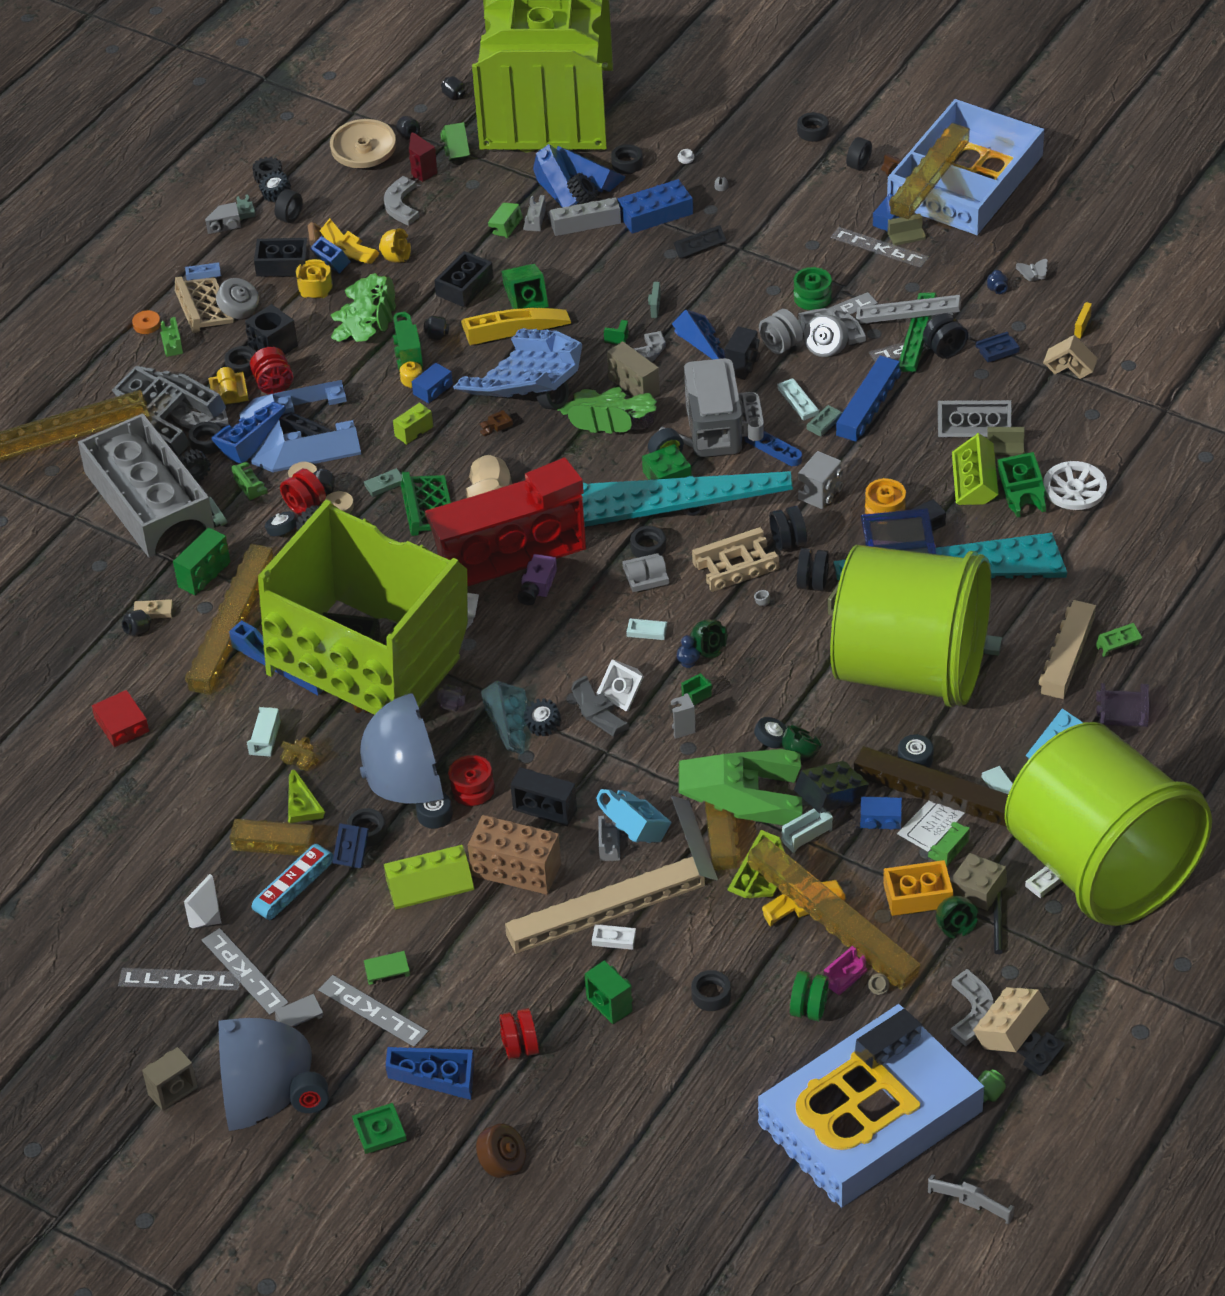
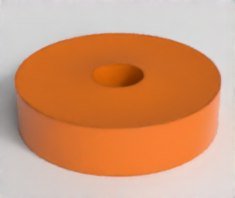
[132,310,161,334]

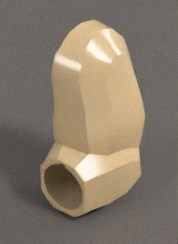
[466,455,512,498]

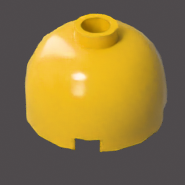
[379,228,411,263]

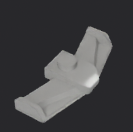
[928,1175,1014,1224]

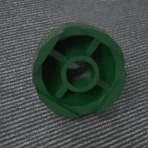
[690,619,728,658]
[782,725,823,761]
[936,896,978,938]

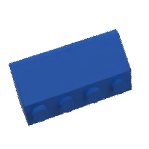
[557,146,626,192]

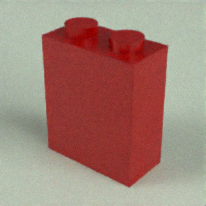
[524,457,584,509]
[92,690,149,748]

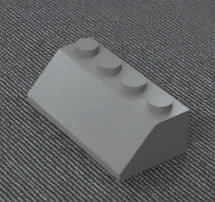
[547,198,621,236]
[938,400,1011,437]

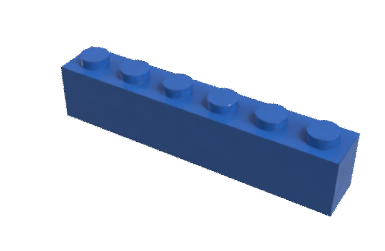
[836,355,901,441]

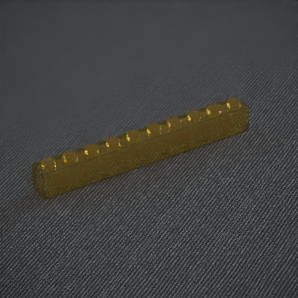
[0,390,150,460]
[185,544,274,695]
[747,837,921,990]

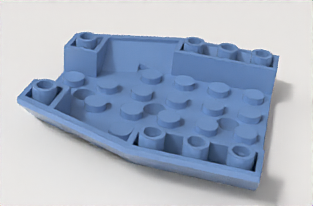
[453,328,582,397]

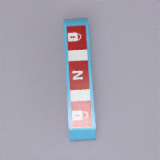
[252,844,334,920]

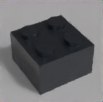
[725,326,760,380]

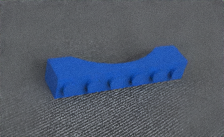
[229,620,324,696]

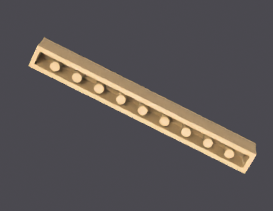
[505,857,705,954]

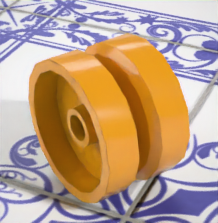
[865,478,906,525]

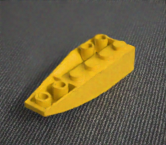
[461,308,571,345]

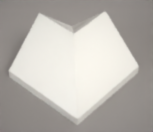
[596,659,644,711]
[184,874,221,928]

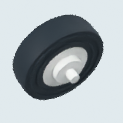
[265,511,298,536]
[754,717,787,748]

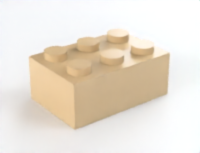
[973,987,1049,1052]

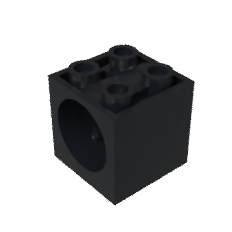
[245,304,298,354]

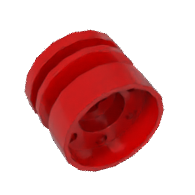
[250,347,293,394]

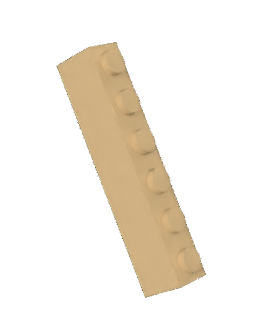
[1039,600,1096,699]

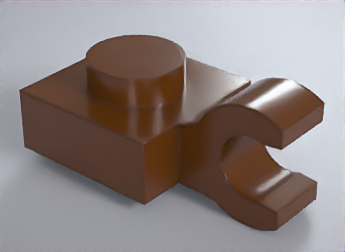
[480,410,513,436]

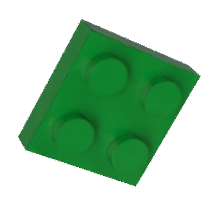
[352,1103,407,1154]

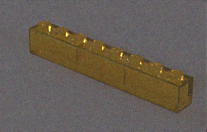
[889,123,970,220]

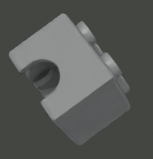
[798,451,843,509]

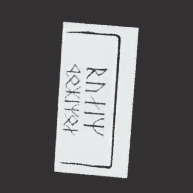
[897,801,964,852]

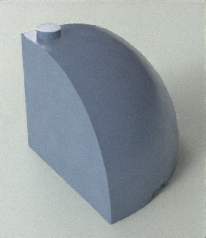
[360,693,444,803]
[219,1018,312,1131]

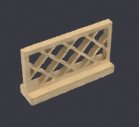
[175,277,234,333]

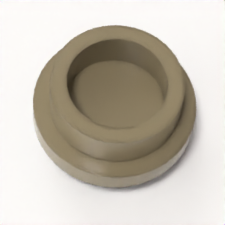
[868,974,890,995]

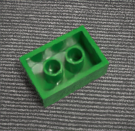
[173,527,231,596]

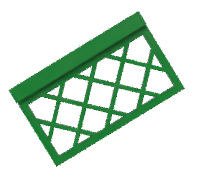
[401,472,451,536]

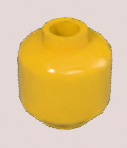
[400,361,423,388]

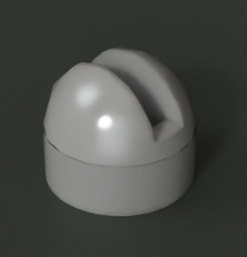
[715,177,728,191]
[754,590,770,606]

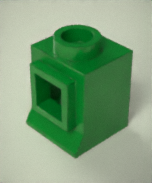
[681,673,713,706]

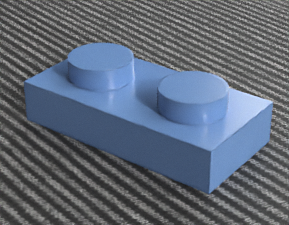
[185,263,221,281]

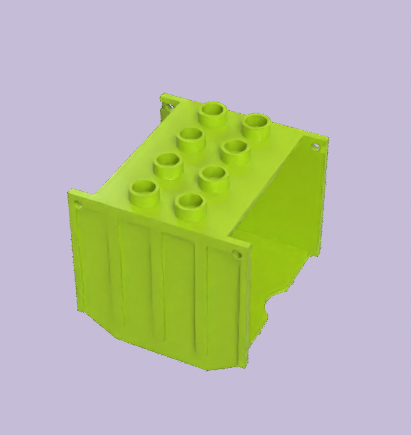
[472,0,613,152]
[258,499,468,715]

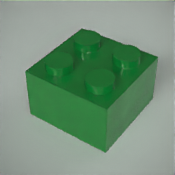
[642,444,692,480]
[585,960,633,1024]

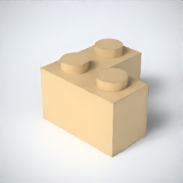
[1043,335,1098,379]

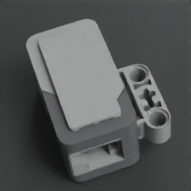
[684,358,764,457]

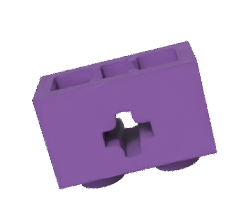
[522,554,557,597]

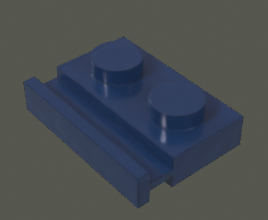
[976,331,1020,362]
[332,823,369,868]

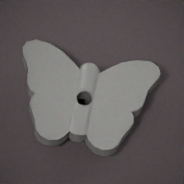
[1016,259,1048,281]

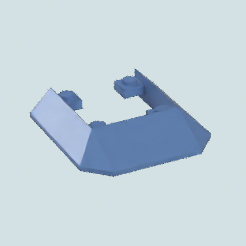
[239,380,361,472]

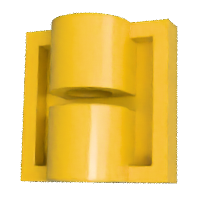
[208,367,249,405]

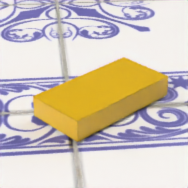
[1074,302,1092,339]

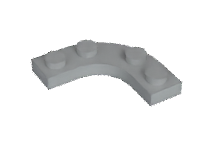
[384,176,419,226]
[798,308,866,345]
[170,401,229,429]
[951,969,993,1046]

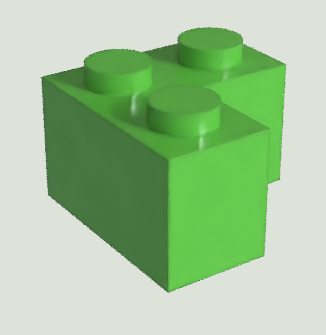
[440,122,470,160]

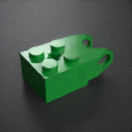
[393,312,423,372]
[998,452,1046,517]

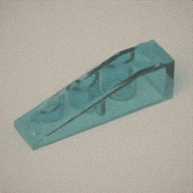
[481,681,528,754]

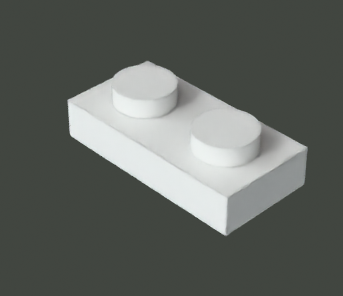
[1025,866,1062,898]
[592,924,636,950]

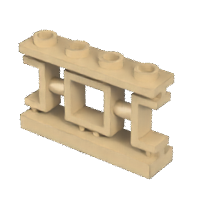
[692,527,779,592]

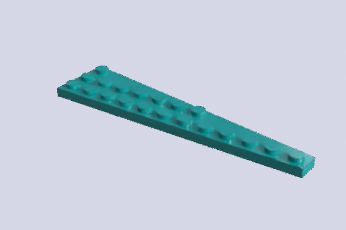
[581,471,793,527]
[833,533,1067,580]

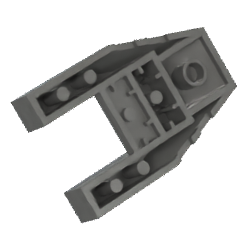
[112,366,226,456]

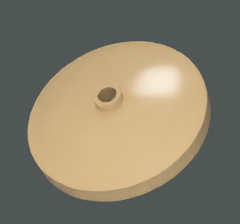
[330,119,396,168]

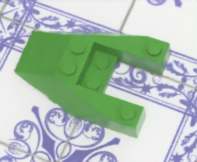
[679,749,802,825]

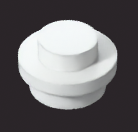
[678,149,694,164]

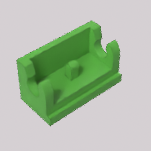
[488,203,523,238]
[160,317,183,357]
[232,462,268,500]
[1096,623,1142,657]
[928,822,970,867]
[364,951,410,985]

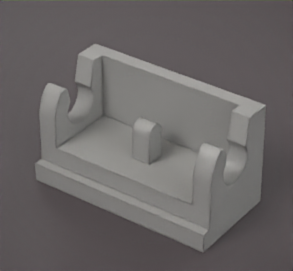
[523,195,546,231]
[671,693,696,739]
[598,816,620,861]
[275,994,323,1027]

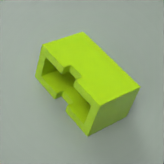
[393,403,433,445]

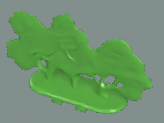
[331,273,396,342]
[557,387,657,434]

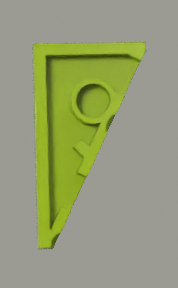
[288,770,325,823]

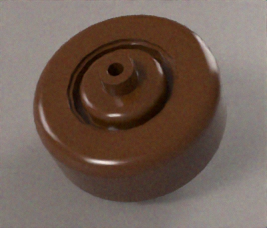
[476,1123,526,1178]

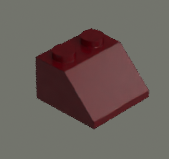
[409,132,438,182]

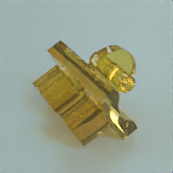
[280,737,319,771]

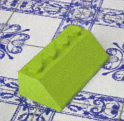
[952,433,998,505]
[384,845,474,910]

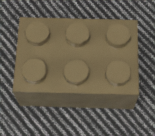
[607,342,660,398]

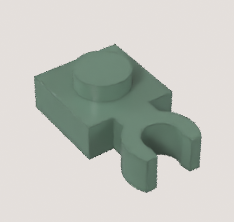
[236,195,256,219]

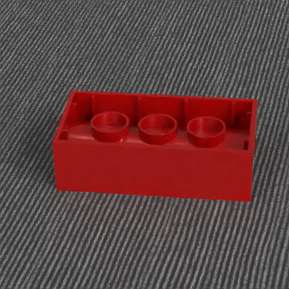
[425,480,586,586]

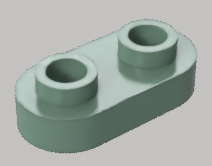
[209,497,228,526]

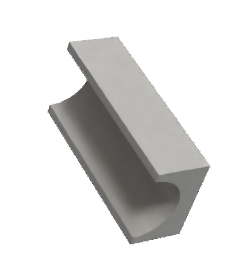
[78,413,215,558]

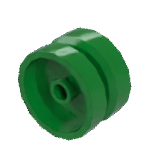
[794,267,832,311]
[790,970,829,1022]

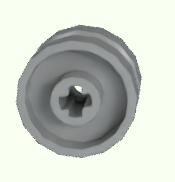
[759,309,803,354]

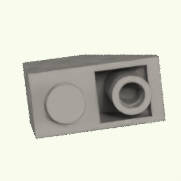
[205,202,241,234]

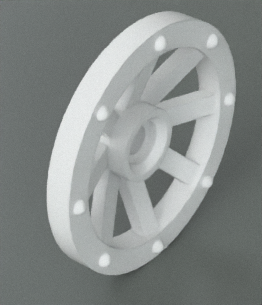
[1043,461,1107,510]

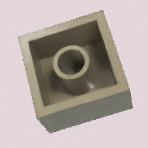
[950,853,1007,911]
[142,1047,198,1111]

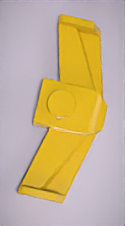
[320,218,379,264]
[762,880,845,927]

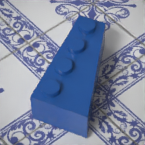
[386,1047,474,1100]

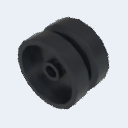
[922,313,968,359]
[769,506,807,551]
[796,548,829,591]

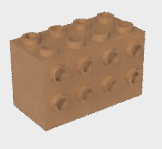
[468,815,561,895]

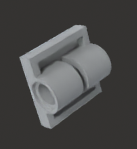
[622,553,669,592]

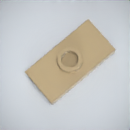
[134,600,173,619]

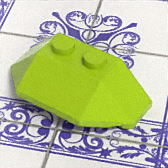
[728,830,789,899]

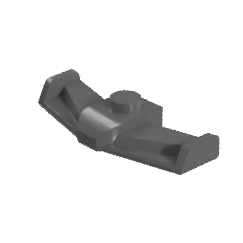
[571,676,629,737]

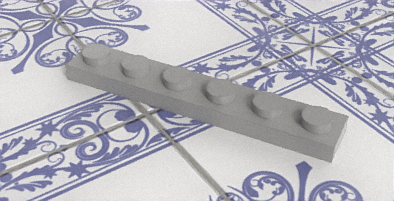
[856,295,962,324]

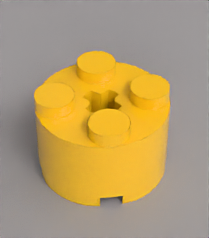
[296,259,332,298]

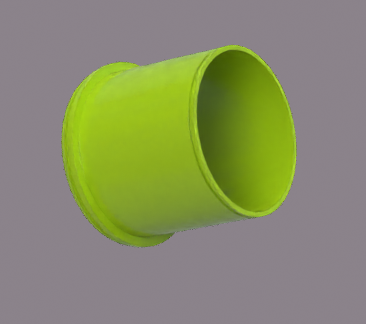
[830,545,991,707]
[1005,722,1212,926]

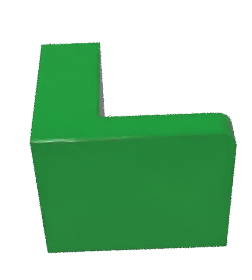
[604,320,629,344]

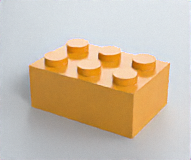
[883,860,953,916]

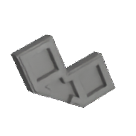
[634,331,666,362]

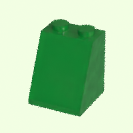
[501,264,549,309]

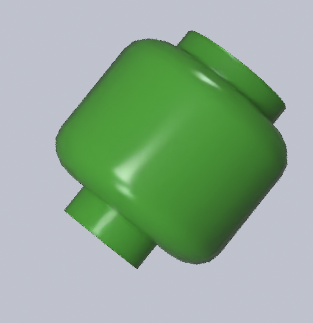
[977,1069,1006,1102]

